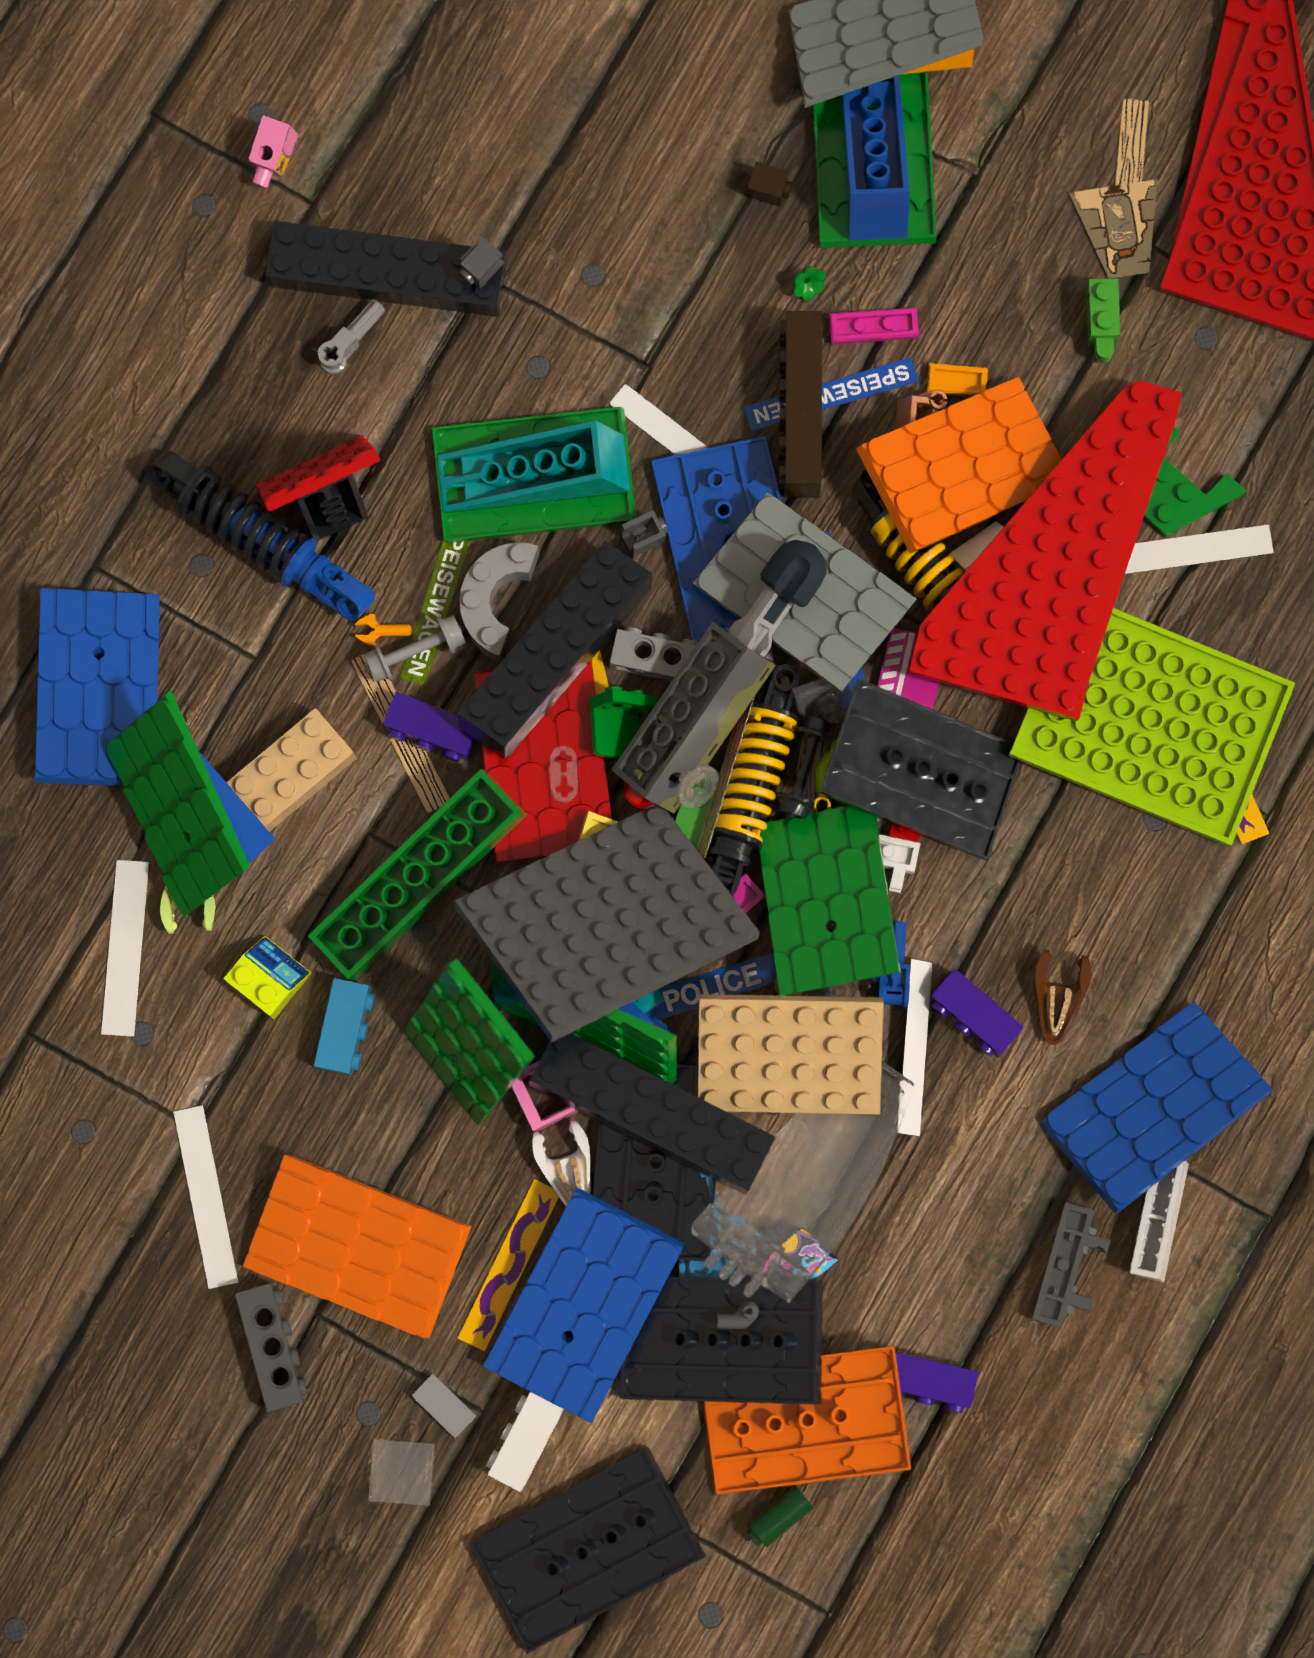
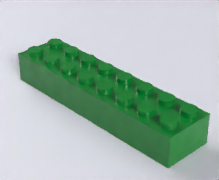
[308,769,528,980]

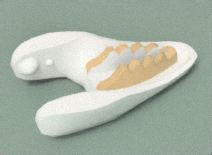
[532,1120,591,1206]

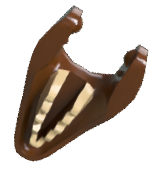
[1035,949,1091,1045]

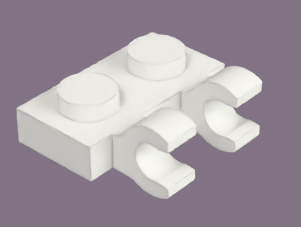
[879,834,921,894]

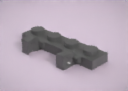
[1032,1202,1110,1328]

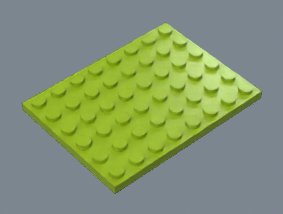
[1008,608,1295,847]

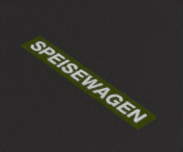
[400,538,470,686]

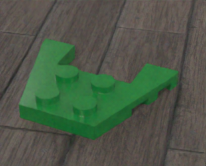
[1144,427,1246,538]

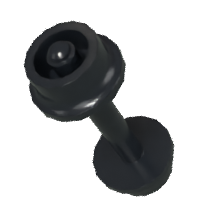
[776,716,834,820]

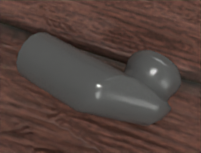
[717,1302,759,1329]

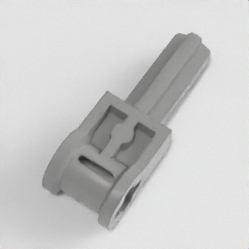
[318,300,385,374]

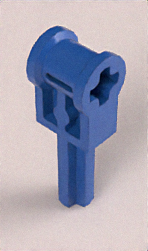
[878,921,911,1009]

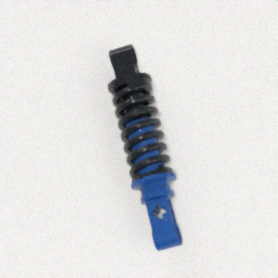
[146,451,375,621]

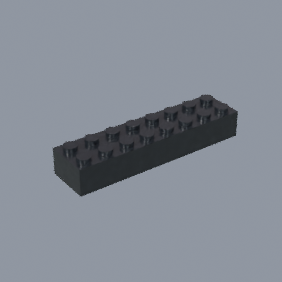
[265,221,507,317]
[457,541,652,761]
[529,1033,776,1196]

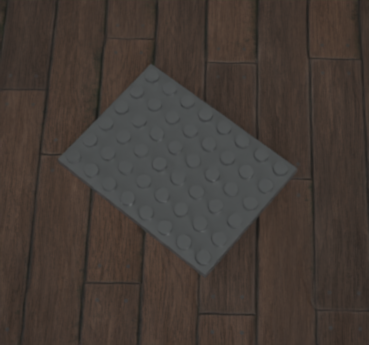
[454,804,760,1042]

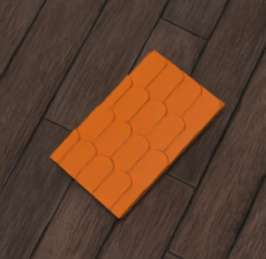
[856,377,1062,554]
[243,1154,472,1339]
[702,1346,911,1495]

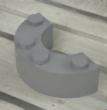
[460,543,540,662]

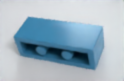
[314,978,375,1076]

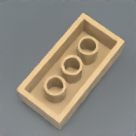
[226,708,357,832]

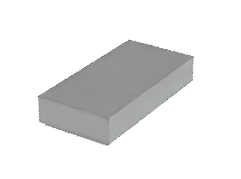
[412,1374,477,1438]

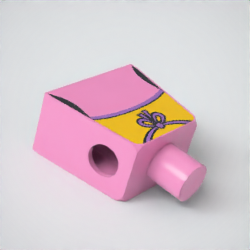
[249,115,299,189]

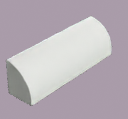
[1130,1160,1189,1283]

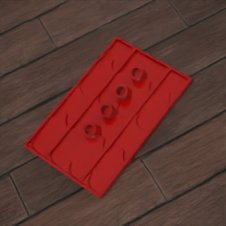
[473,660,612,862]

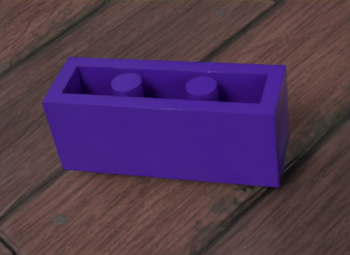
[383,692,476,762]
[930,969,1024,1058]
[895,1352,979,1413]

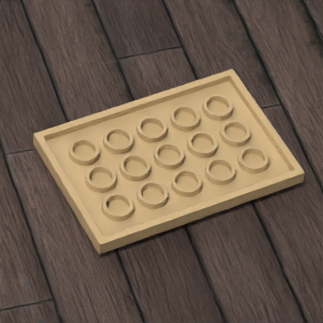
[698,994,884,1114]

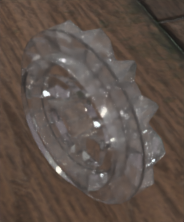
[675,763,719,809]

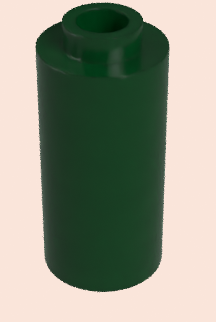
[746,1485,814,1548]

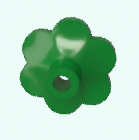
[793,266,825,301]

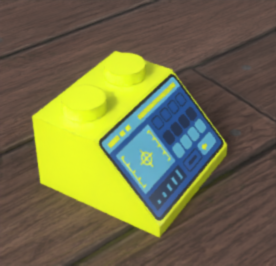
[224,936,312,1019]

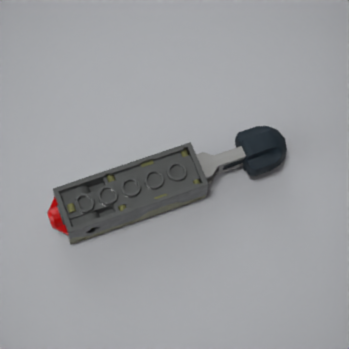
[611,540,827,813]

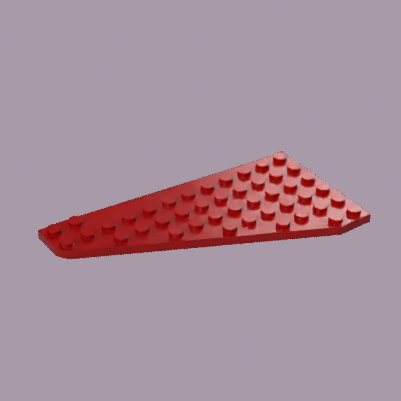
[1159,0,1314,342]
[907,381,1182,721]

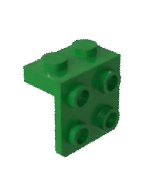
[589,686,658,759]

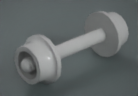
[364,615,466,682]

